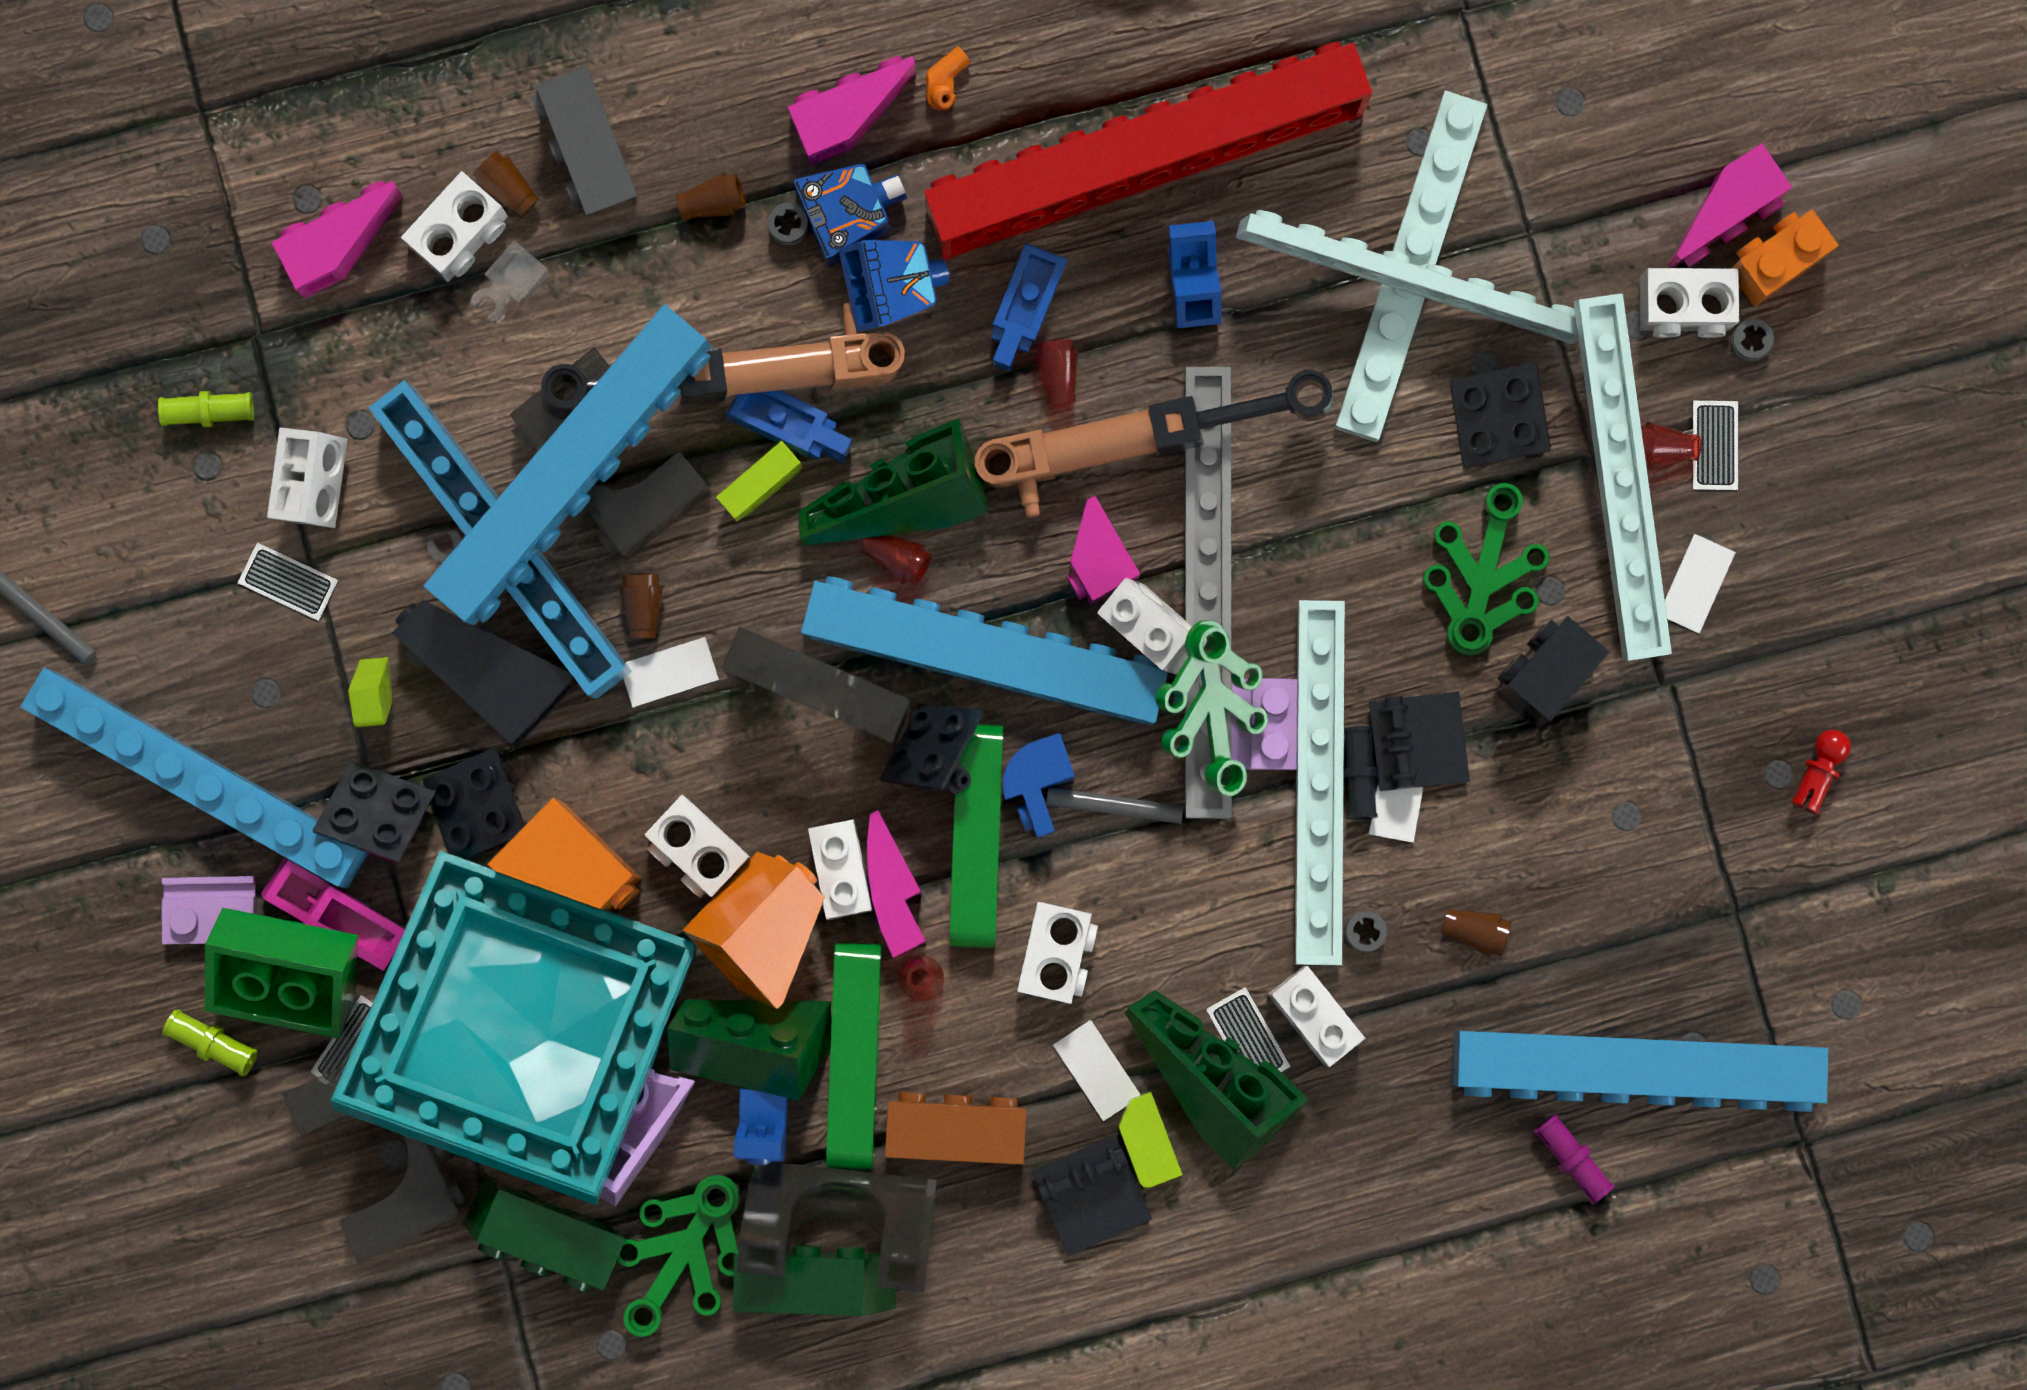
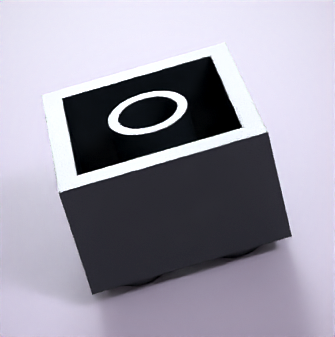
[1495,616,1610,728]

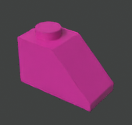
[1066,496,1140,606]

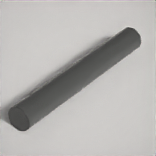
[0,570,96,665]
[1046,787,1183,824]

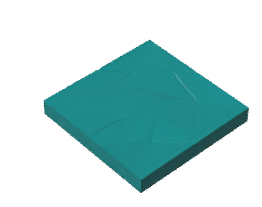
[331,851,697,1205]

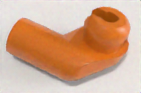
[926,46,971,111]

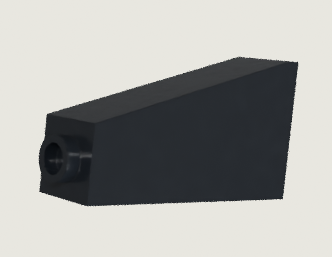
[392,600,578,748]

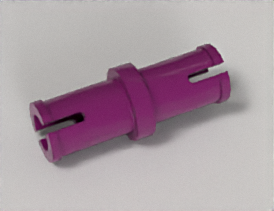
[1533,1114,1615,1204]

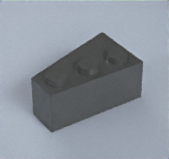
[531,64,637,215]

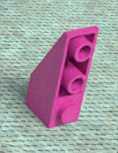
[788,56,916,166]
[1668,143,1792,268]
[271,180,403,299]

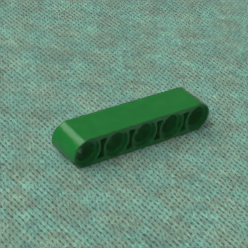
[949,725,1003,949]
[826,942,882,1170]

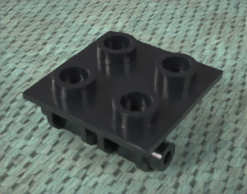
[1450,362,1551,468]
[1369,691,1470,792]
[879,703,984,794]
[423,748,527,859]
[313,761,436,864]
[1031,1135,1152,1256]

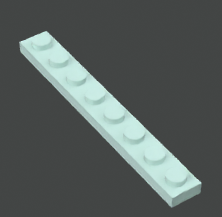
[1334,90,1488,443]
[1236,210,1579,344]
[1574,293,1672,661]
[1295,600,1345,965]

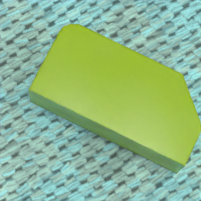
[716,441,803,522]
[348,657,393,727]
[1118,1092,1182,1188]

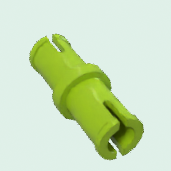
[158,391,254,427]
[162,1009,258,1076]

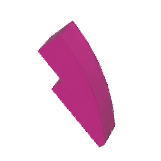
[867,811,927,959]
[261,857,405,971]

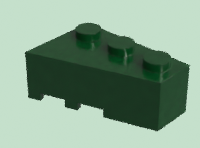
[668,1000,832,1101]
[463,1173,626,1292]
[733,1244,897,1316]

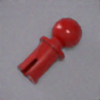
[1791,729,1851,815]

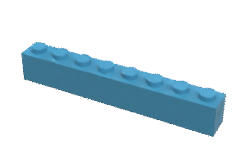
[423,304,712,625]
[368,380,632,699]
[801,576,1168,727]
[20,667,369,888]
[1452,1030,1828,1112]

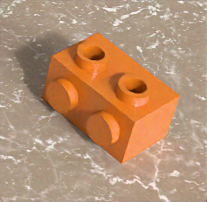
[1731,209,1839,307]

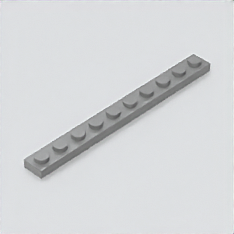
[1185,367,1232,819]

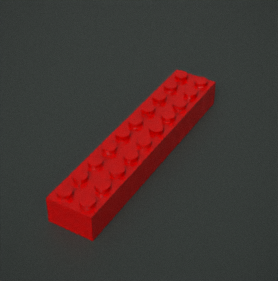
[924,42,1373,261]

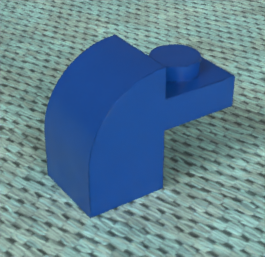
[1167,221,1222,328]
[1003,733,1075,839]
[734,1087,789,1165]

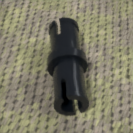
[1343,726,1379,820]

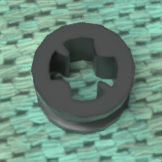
[768,203,809,247]
[1731,319,1774,361]
[1344,911,1387,952]

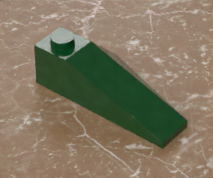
[798,418,988,545]
[1125,990,1309,1170]

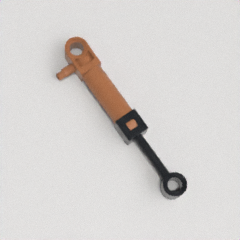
[541,302,905,418]
[975,370,1334,518]

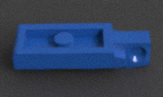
[991,243,1067,372]
[726,390,852,464]

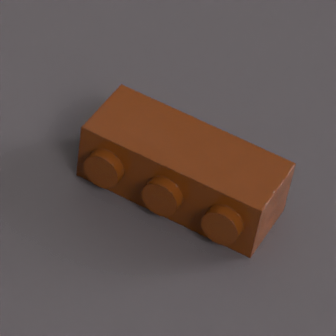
[885,1092,1026,1165]

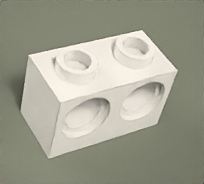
[401,171,508,282]
[1639,268,1739,338]
[267,428,348,528]
[1097,577,1207,675]
[645,795,751,898]
[808,820,873,920]
[1017,902,1098,1004]
[1267,966,1365,1067]

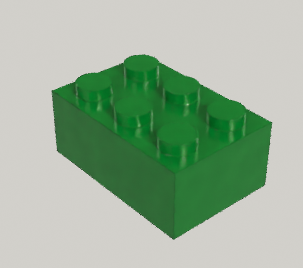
[204,907,358,1039]

